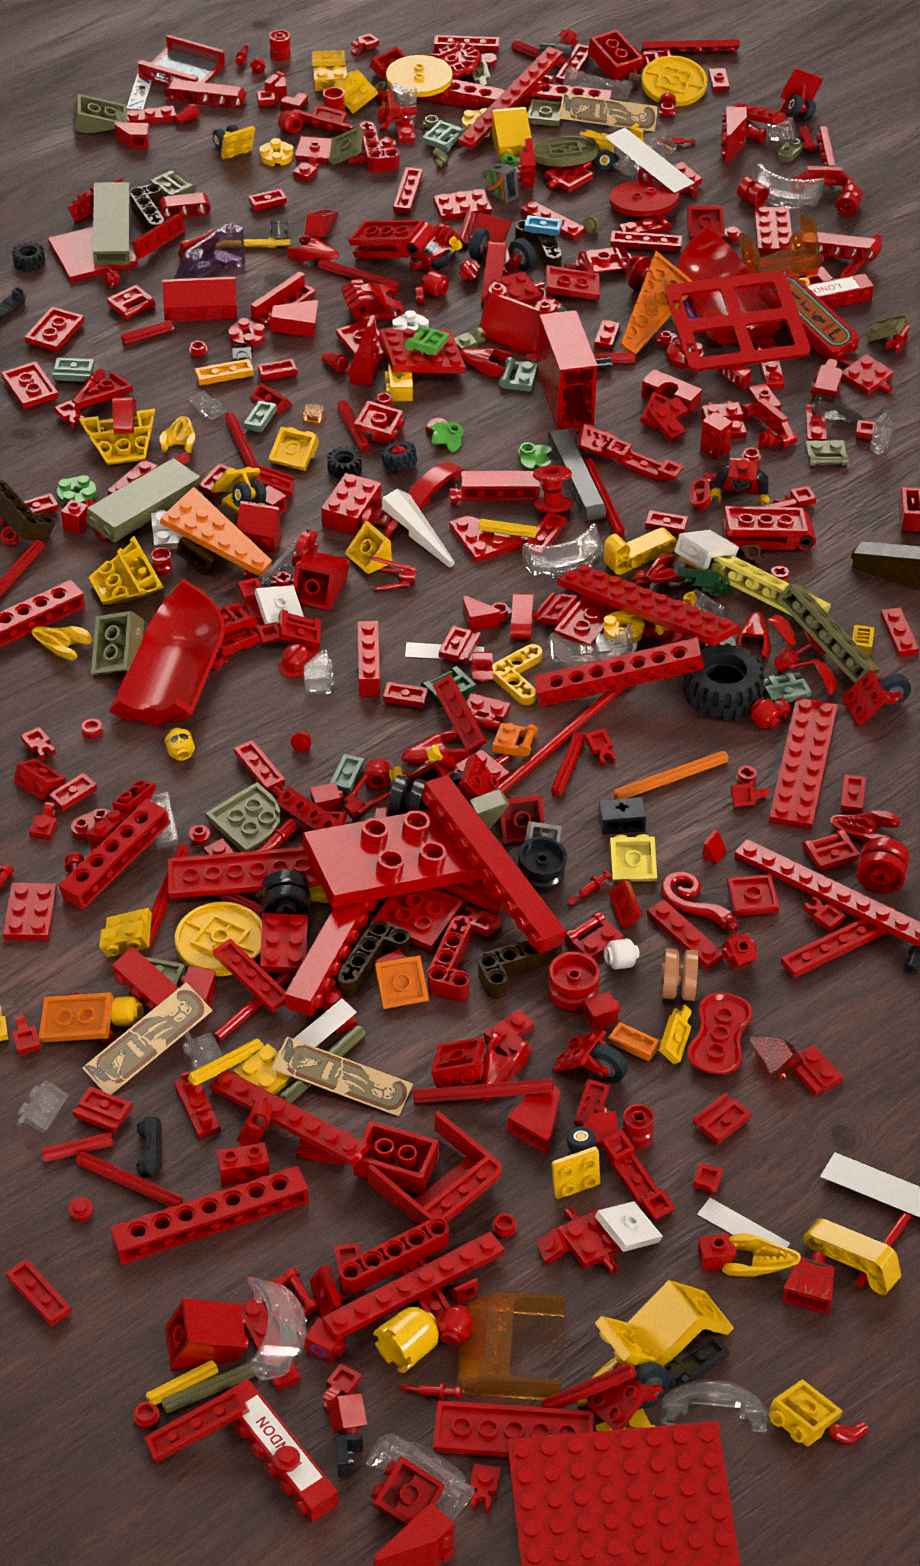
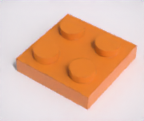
[374,956,429,1010]

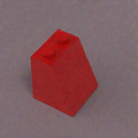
[293,551,350,611]
[165,1298,248,1371]

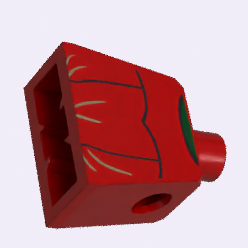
[782,1252,834,1315]

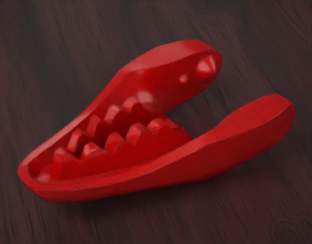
[286,235,339,262]
[459,347,514,377]
[362,502,399,538]
[646,553,695,583]
[735,611,771,659]
[401,730,469,764]
[830,811,900,843]
[480,1032,529,1101]

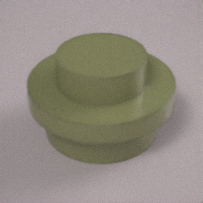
[423,115,439,130]
[583,216,600,234]

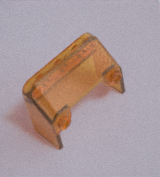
[739,213,821,287]

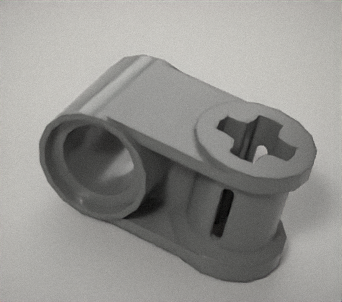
[270,219,288,238]

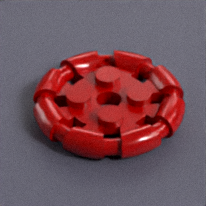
[428,43,481,80]

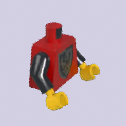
[409,222,462,272]
[711,459,770,507]

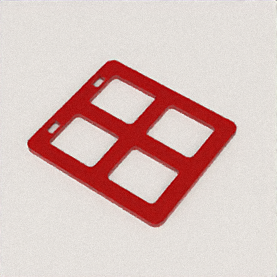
[665,271,811,371]

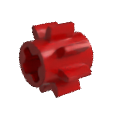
[558,28,578,47]
[458,259,481,281]
[271,572,294,587]

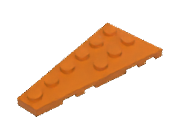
[619,251,692,355]
[160,487,272,577]

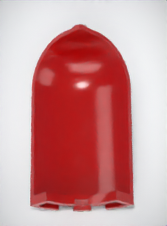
[677,225,782,346]
[109,578,225,726]

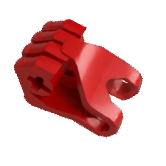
[341,279,404,323]

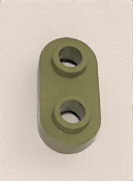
[777,138,803,162]

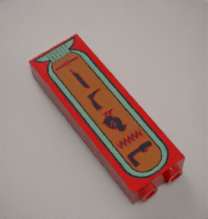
[757,268,860,361]

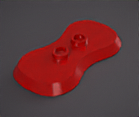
[688,993,753,1075]

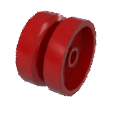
[856,837,910,893]
[548,952,600,1011]

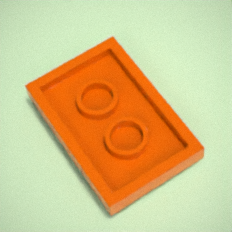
[39,992,114,1043]

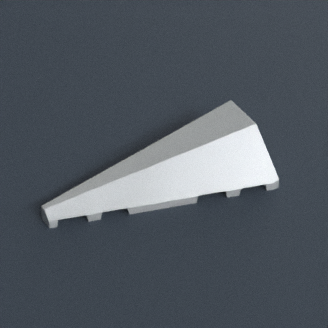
[382,489,455,568]

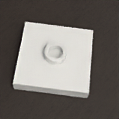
[254,586,304,625]
[595,1202,663,1252]

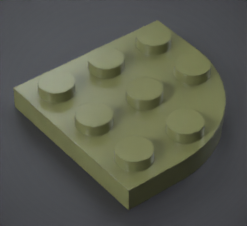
[206,782,280,852]

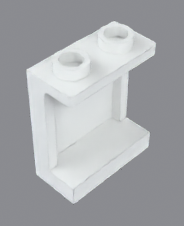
[674,530,739,569]

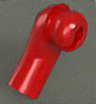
[828,1421,869,1445]

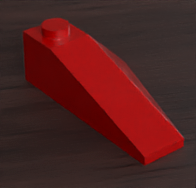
[347,315,380,387]

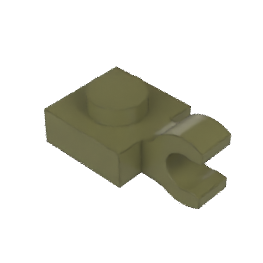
[454,327,486,350]

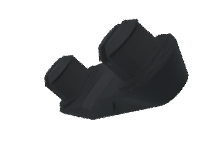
[0,287,26,320]
[136,1116,162,1176]

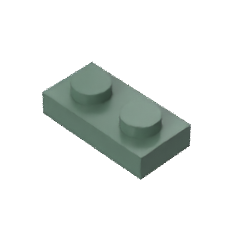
[244,401,277,432]
[330,754,364,794]

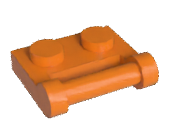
[492,723,538,757]

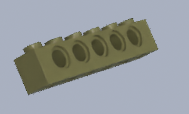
[777,584,880,684]

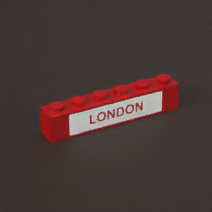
[806,273,874,309]
[221,1378,338,1522]

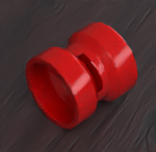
[151,547,172,576]

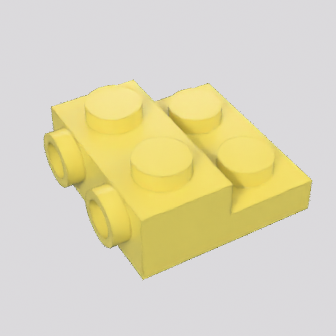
[609,834,657,882]

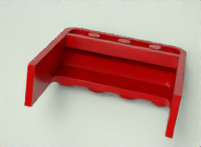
[368,1111,502,1224]

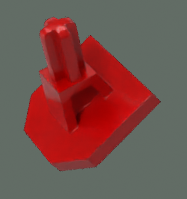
[377,89,418,132]

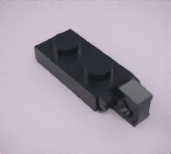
[668,1334,730,1390]

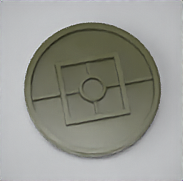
[533,136,599,166]

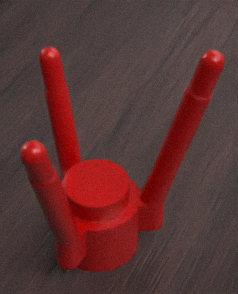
[371,556,416,591]
[343,775,391,820]

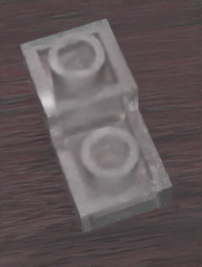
[188,390,227,420]

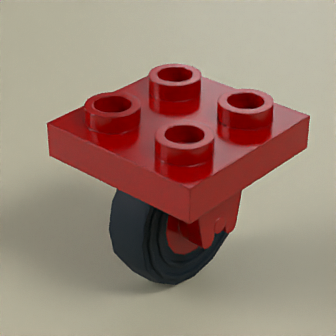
[450,753,499,803]

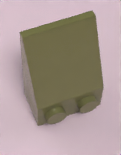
[73,94,127,134]
[91,611,144,675]

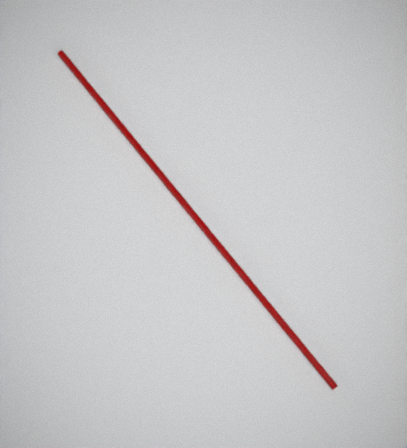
[212,632,685,1042]

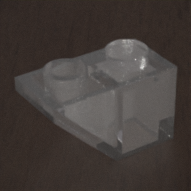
[767,117,797,141]
[304,650,334,695]

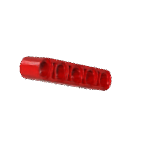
[164,79,247,109]
[794,231,882,262]
[481,241,507,308]
[339,1218,449,1294]

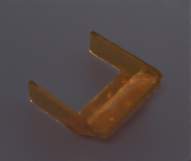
[457,1291,566,1400]

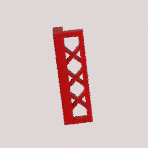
[250,271,316,328]

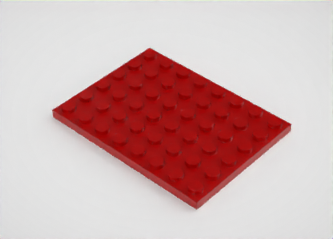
[507,1421,740,1566]

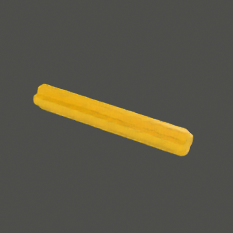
[188,1039,264,1086]

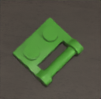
[405,326,449,355]

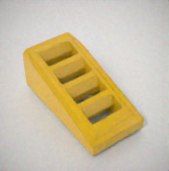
[852,625,875,658]

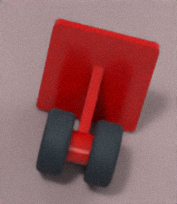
[780,67,823,121]

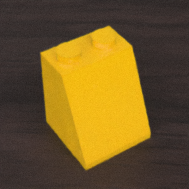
[492,107,531,161]

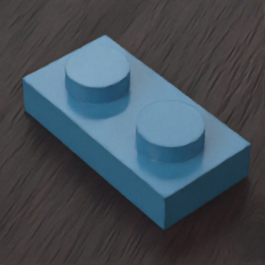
[524,215,562,236]

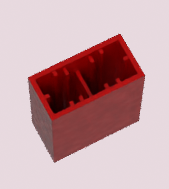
[537,310,598,430]

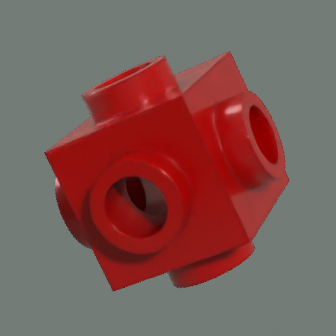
[722,933,758,971]

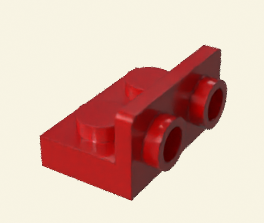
[575,424,617,459]
[13,758,66,801]

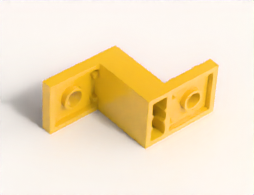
[595,1280,734,1368]

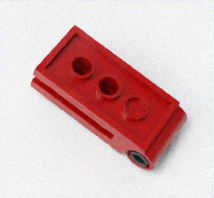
[348,220,436,259]
[722,506,816,550]

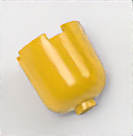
[373,1307,439,1373]

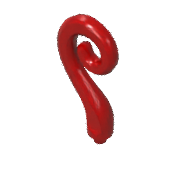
[661,872,739,933]

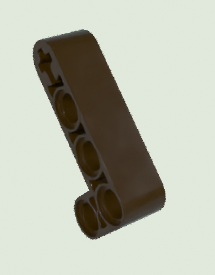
[130,183,164,232]
[515,220,562,269]
[0,480,56,540]
[338,920,410,998]
[478,940,562,999]

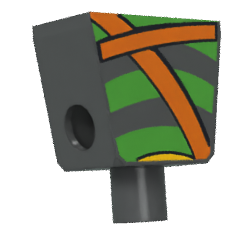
[483,163,519,203]

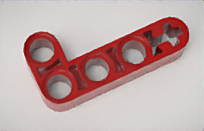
[359,121,399,173]
[112,396,137,435]
[427,915,471,1001]

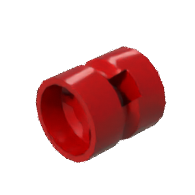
[269,30,291,61]
[323,87,345,112]
[737,177,770,207]
[835,184,863,217]
[622,1104,655,1149]

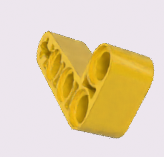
[603,528,677,575]
[803,1218,901,1295]

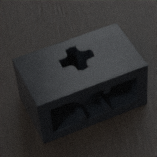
[598,797,646,835]

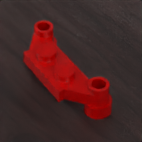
[791,166,856,194]
[740,398,798,450]

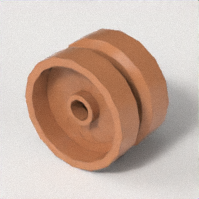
[661,948,698,1001]

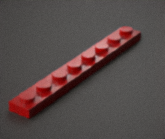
[209,1070,369,1166]
[322,1232,505,1341]

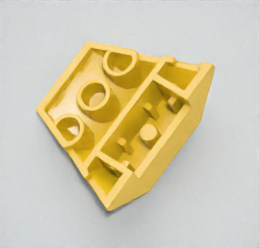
[79,409,155,465]
[89,536,164,605]

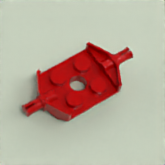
[565,247,641,275]

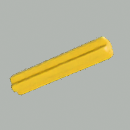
[478,519,537,538]
[146,1361,218,1406]

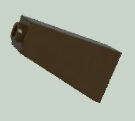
[176,504,238,575]
[851,541,920,590]

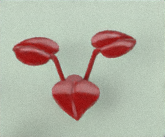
[767,615,837,696]

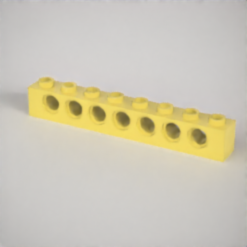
[679,555,831,616]

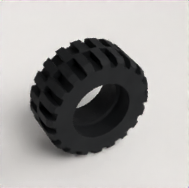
[683,643,765,720]

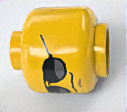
[164,728,195,761]

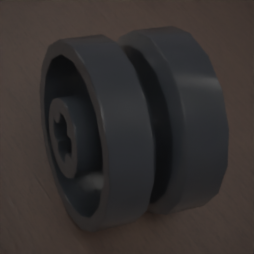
[388,775,429,817]
[517,836,567,894]
[261,870,311,916]

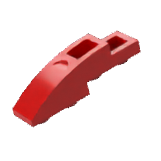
[86,780,156,843]

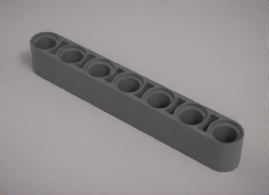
[548,429,606,522]

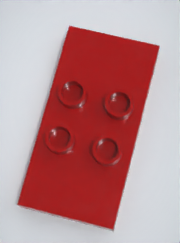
[302,809,481,908]

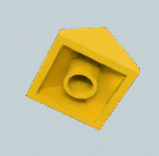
[345,521,392,574]

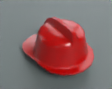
[278,644,322,678]

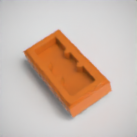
[608,1022,660,1062]

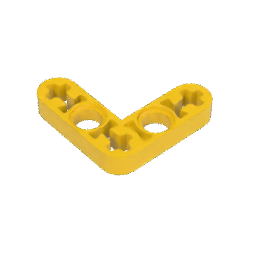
[492,644,542,705]

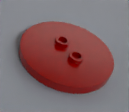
[610,180,679,217]

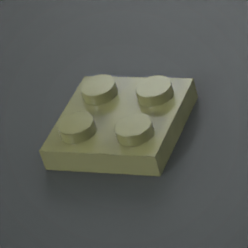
[527,99,562,127]
[329,126,364,165]

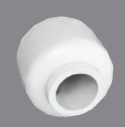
[604,939,639,970]

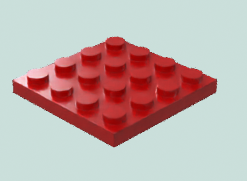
[379,328,466,374]

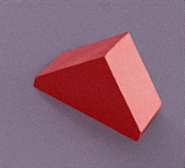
[463,596,500,631]

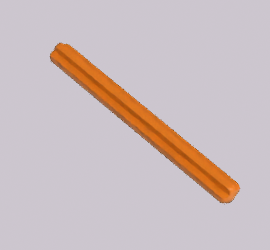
[613,751,729,799]

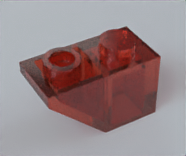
[749,1036,804,1080]

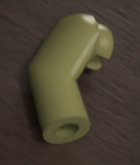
[433,148,448,167]

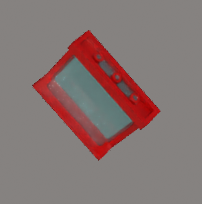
[138,35,225,85]

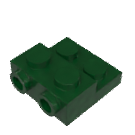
[677,568,730,598]

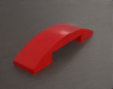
[606,438,684,480]
[408,462,466,510]
[238,578,281,644]
[602,1130,676,1221]

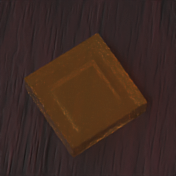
[302,403,325,423]

